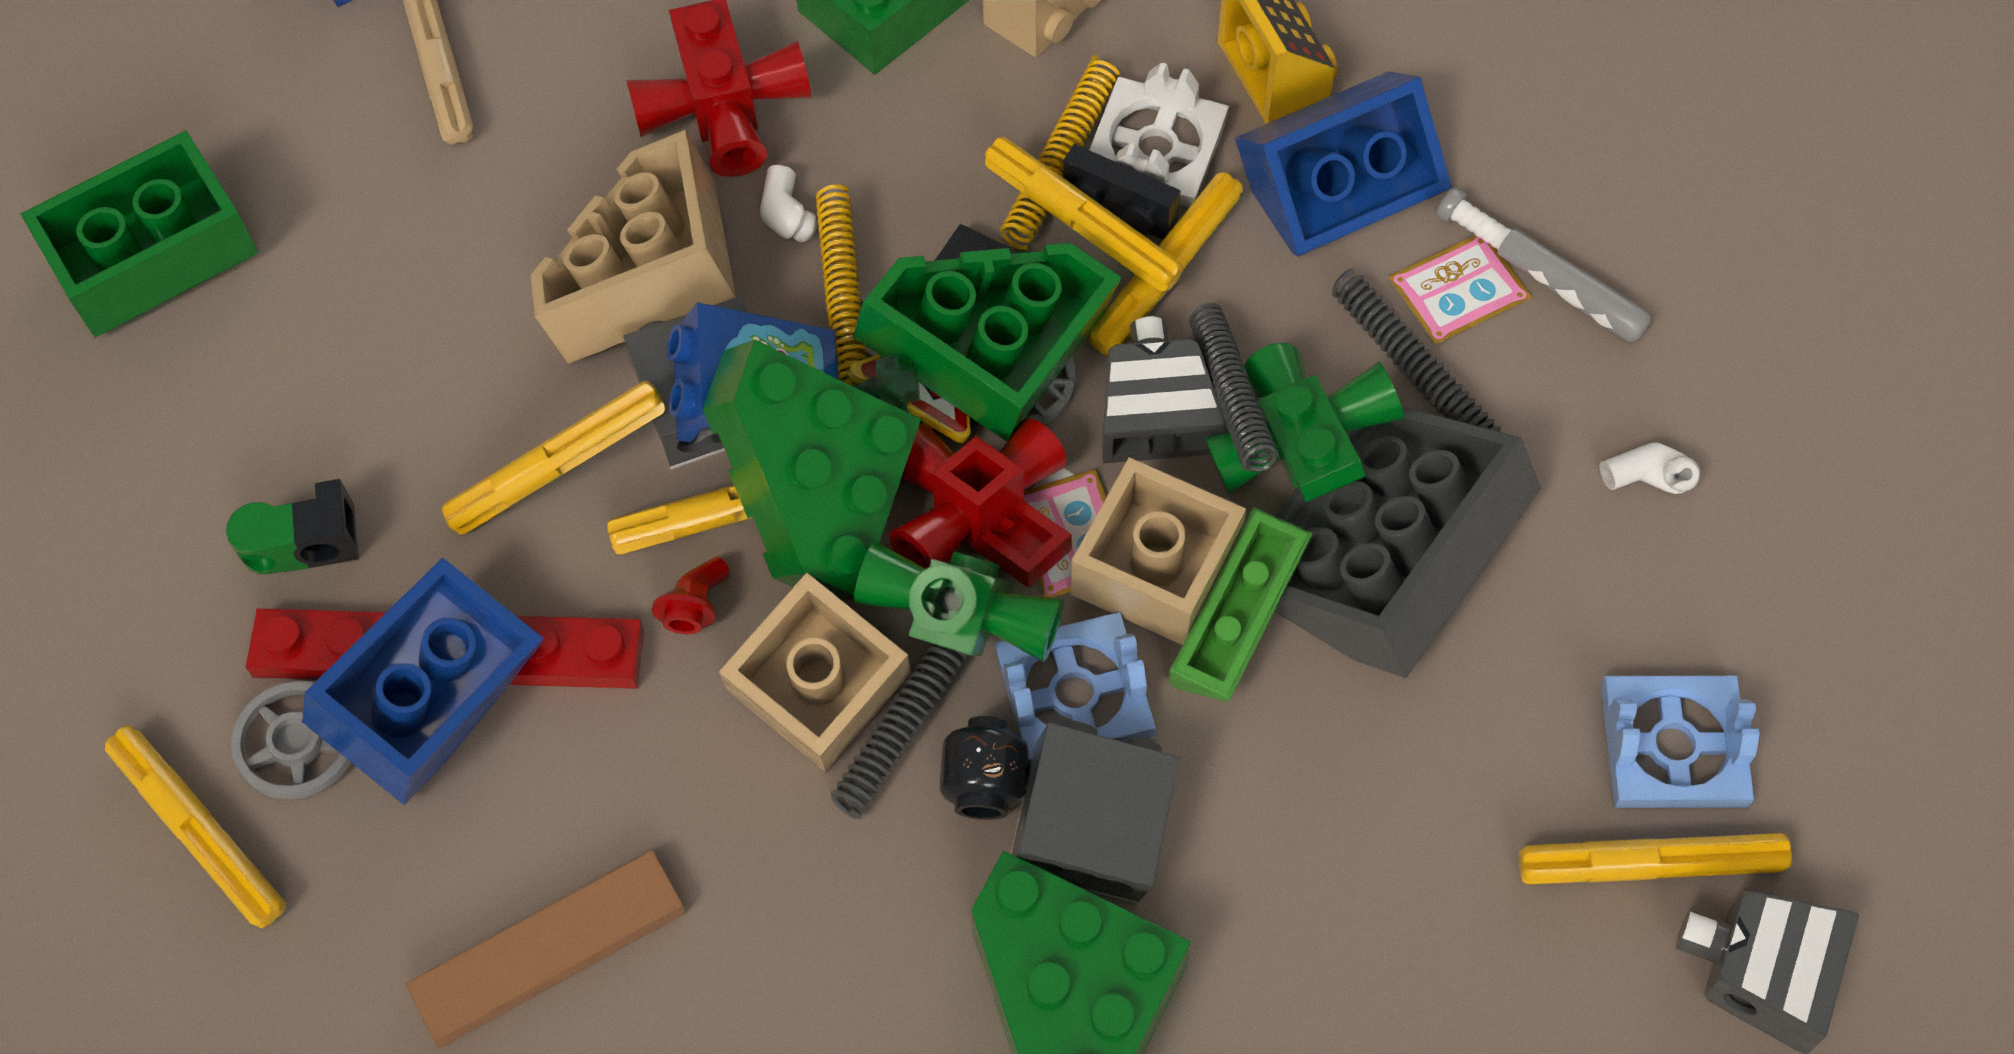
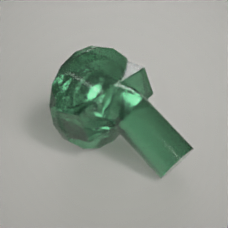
[854,353,921,414]

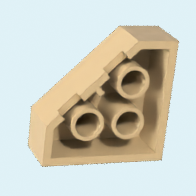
[530,130,736,364]

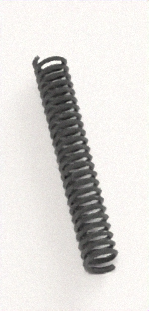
[1332,269,1507,434]
[1189,303,1279,472]
[831,643,967,819]

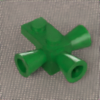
[1204,343,1405,502]
[854,541,1064,662]

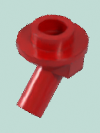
[651,556,729,635]

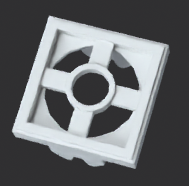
[1089,62,1229,208]

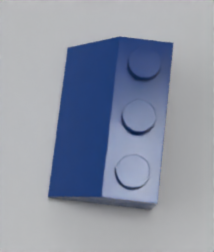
[1235,71,1452,256]

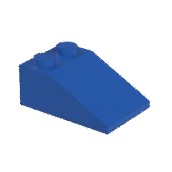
[302,557,544,805]

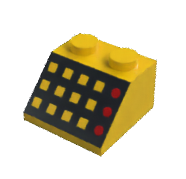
[1217,0,1338,124]

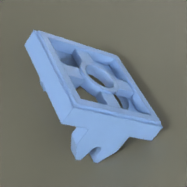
[995,612,1156,768]
[1601,676,1760,808]

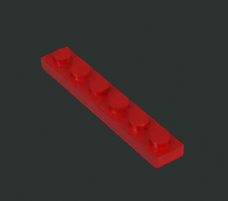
[245,608,644,689]

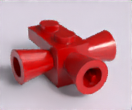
[626,0,811,177]
[889,418,1072,588]

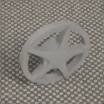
[230,681,351,800]

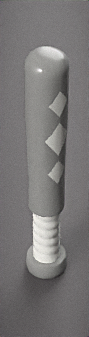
[1436,187,1651,343]

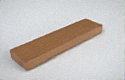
[405,850,686,1049]

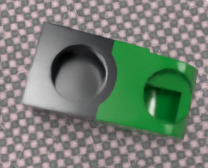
[226,479,359,574]

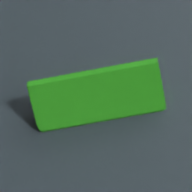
[1169,507,1313,702]

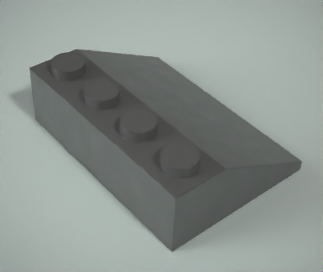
[1275,407,1541,678]

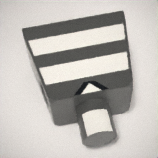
[1102,316,1224,463]
[1676,891,1859,1054]

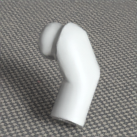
[760,165,818,243]
[1599,443,1700,494]

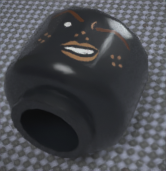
[940,716,1029,820]

